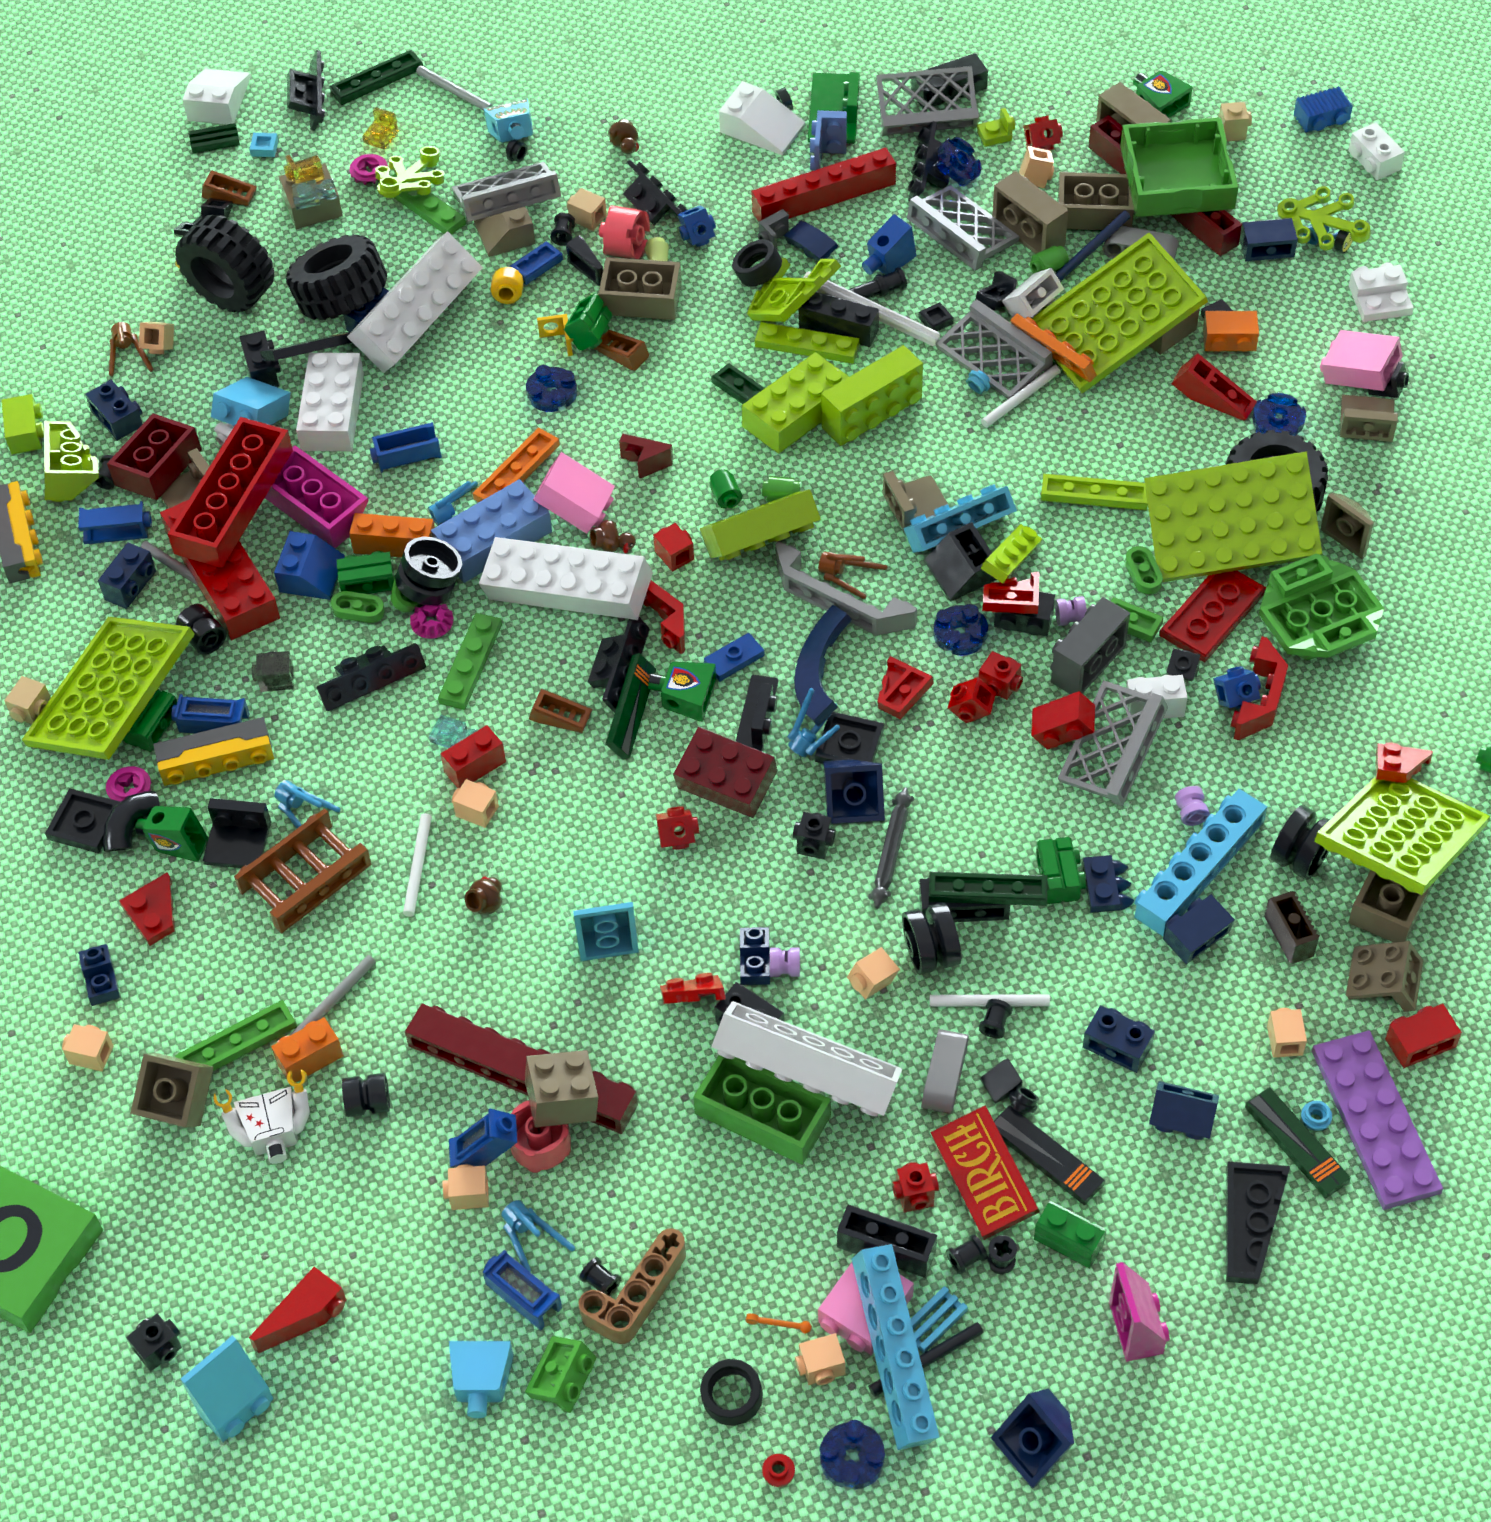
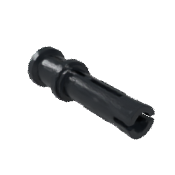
[848,267,907,299]

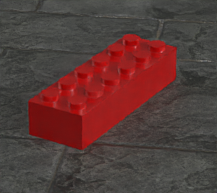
[168,417,293,568]
[160,500,280,641]

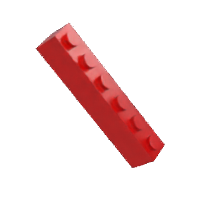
[751,147,896,223]

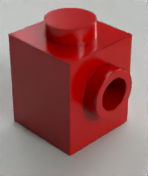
[653,522,694,572]

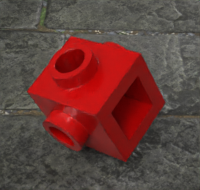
[1023,115,1063,150]
[978,651,1023,700]
[948,677,996,723]
[656,806,699,850]
[892,1162,939,1213]

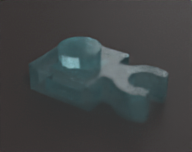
[292,179,337,210]
[429,715,478,748]

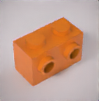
[1203,311,1259,352]
[271,1017,344,1083]

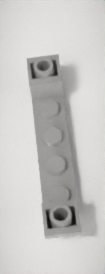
[775,541,917,636]

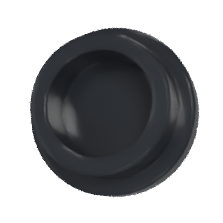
[506,139,527,162]
[1009,1086,1039,1114]

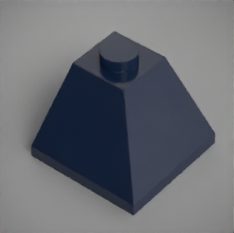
[823,760,885,824]
[990,1388,1074,1488]

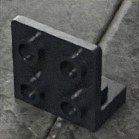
[203,798,271,868]

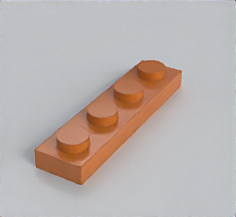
[1010,313,1097,383]
[473,427,560,503]

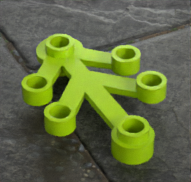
[375,146,444,198]
[1277,186,1371,251]

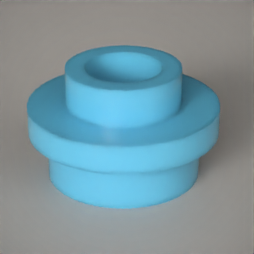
[966,370,991,394]
[1301,1100,1332,1131]

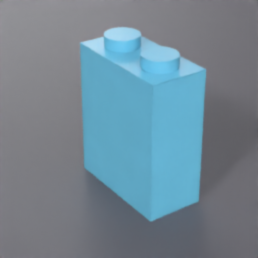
[211,377,291,426]

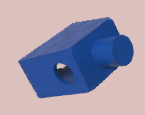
[861,214,917,275]

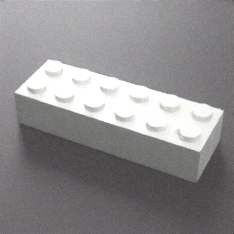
[347,231,483,373]
[479,537,653,620]
[711,1001,902,1116]

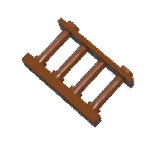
[234,808,372,934]

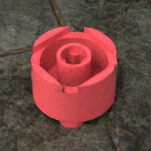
[599,205,650,259]
[510,1100,571,1173]

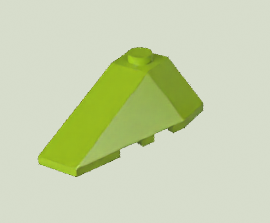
[44,421,99,502]

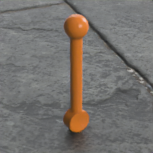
[745,1313,812,1334]

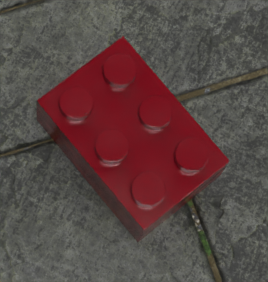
[107,413,202,501]
[673,727,778,818]

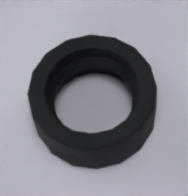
[732,239,782,287]
[700,1359,763,1426]

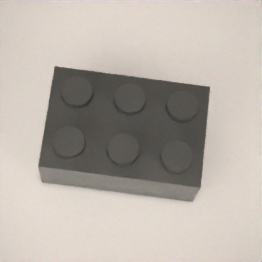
[1050,597,1130,694]

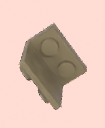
[1340,395,1398,442]
[161,448,209,508]
[883,470,950,532]
[1346,941,1424,1012]

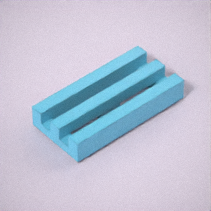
[911,1286,968,1353]

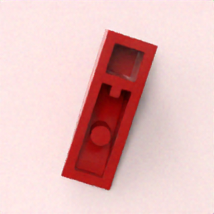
[1171,353,1257,421]
[249,1266,347,1353]

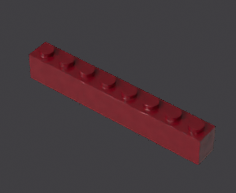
[1088,115,1242,257]
[405,1003,638,1135]

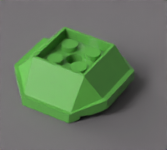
[1259,553,1385,661]

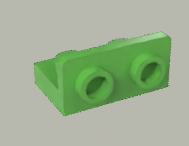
[525,1336,596,1413]

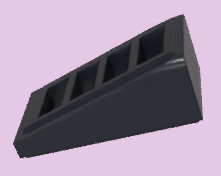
[566,235,603,286]

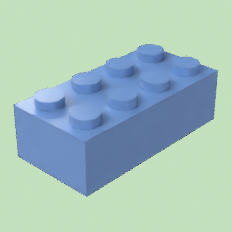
[431,479,552,583]

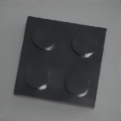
[815,712,884,764]
[45,788,120,854]

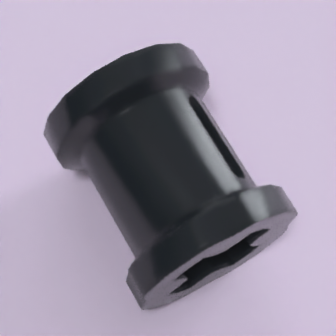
[550,213,576,246]
[94,455,115,490]
[979,999,1013,1039]
[946,1234,988,1275]
[987,1235,1017,1275]
[579,1257,621,1296]

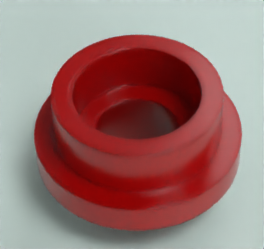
[762,1454,795,1487]

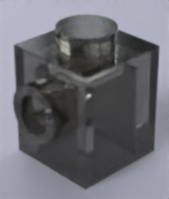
[252,651,294,692]

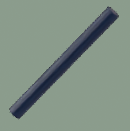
[1055,210,1131,282]

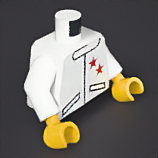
[213,1070,310,1164]

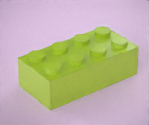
[821,345,923,446]
[742,352,849,454]
[700,489,821,561]

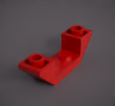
[643,580,685,654]
[1230,636,1288,740]

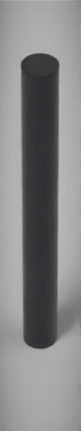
[868,1322,984,1397]

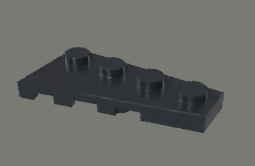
[1226,1161,1290,1284]

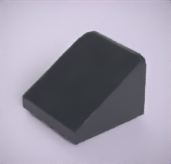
[980,1058,1023,1104]

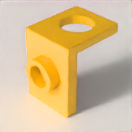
[537,314,573,356]

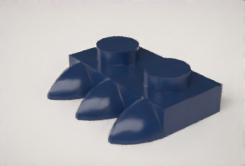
[1082,855,1134,913]

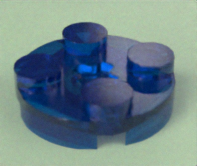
[937,137,981,187]
[525,365,577,412]
[1252,393,1306,436]
[933,604,988,656]
[820,1420,885,1489]

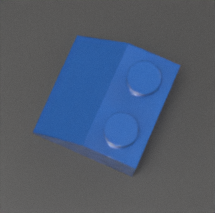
[274,531,345,600]

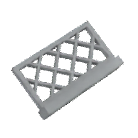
[876,66,979,135]
[452,162,561,222]
[907,185,1019,271]
[936,299,1053,399]
[1058,680,1168,806]

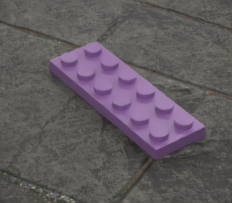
[1311,1030,1443,1210]

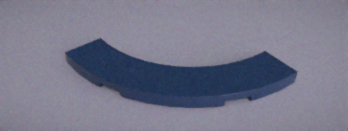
[794,605,852,727]

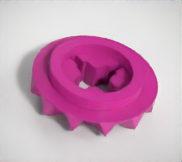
[349,154,388,185]
[410,603,454,639]
[106,766,152,802]

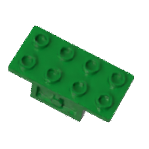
[808,72,860,144]

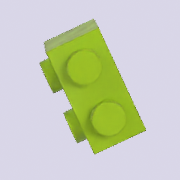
[1,394,44,455]

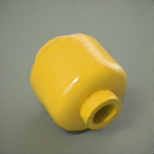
[490,267,524,304]

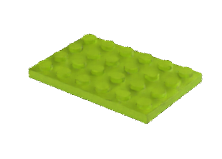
[1031,232,1208,394]
[1144,451,1323,582]
[21,616,195,760]
[1314,776,1490,895]

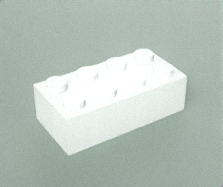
[296,353,364,451]

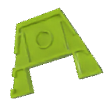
[747,258,841,322]

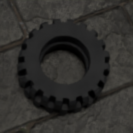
[175,215,274,312]
[286,234,387,320]
[1226,430,1328,513]

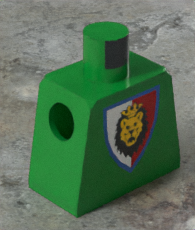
[1133,71,1193,118]
[648,661,717,722]
[135,806,209,862]

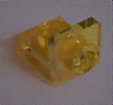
[362,107,399,150]
[283,154,324,188]

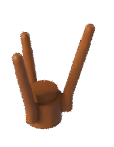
[109,322,154,376]
[818,551,888,599]

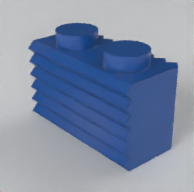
[1294,86,1353,133]

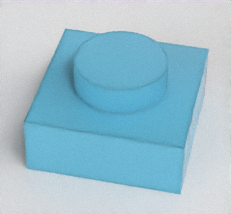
[249,133,279,157]

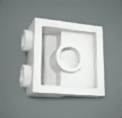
[1349,262,1414,322]

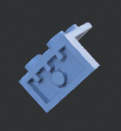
[810,110,847,170]

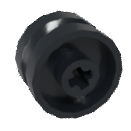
[395,537,462,606]
[1270,805,1330,880]
[902,902,962,975]

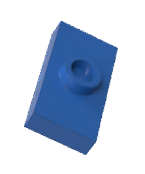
[509,241,563,285]
[704,633,765,682]

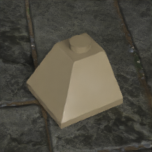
[474,207,535,257]
[1320,493,1374,559]

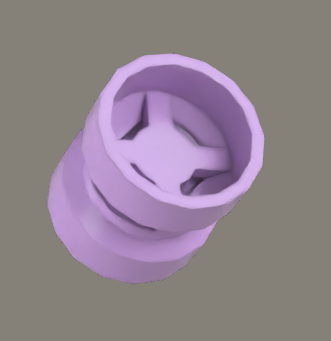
[1055,596,1087,626]
[1175,786,1210,826]
[770,947,800,977]

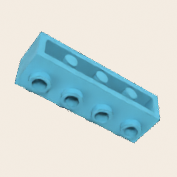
[903,484,1017,553]

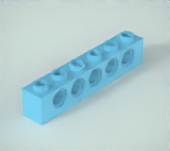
[1134,789,1268,936]
[851,1244,939,1450]

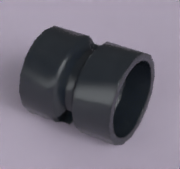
[176,604,227,655]
[342,1072,390,1117]

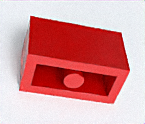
[1031,691,1095,750]
[440,725,506,788]
[1385,1003,1462,1069]

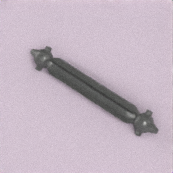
[868,787,914,909]

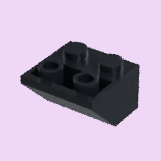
[924,522,997,602]

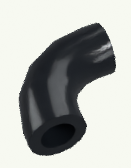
[103,791,160,852]

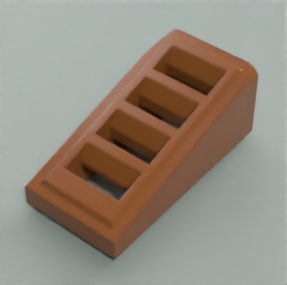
[201,170,257,206]
[594,330,649,371]
[529,688,592,733]

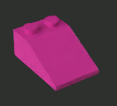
[1109,1262,1170,1362]

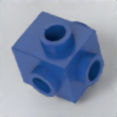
[677,206,716,247]
[1213,666,1261,709]

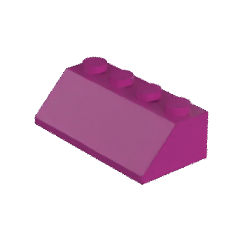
[265,445,368,548]

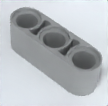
[1103,226,1179,260]
[921,1029,969,1114]

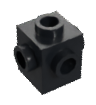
[792,812,836,860]
[126,1313,182,1372]

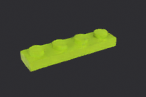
[755,322,859,364]
[1041,474,1148,510]
[981,524,1042,583]

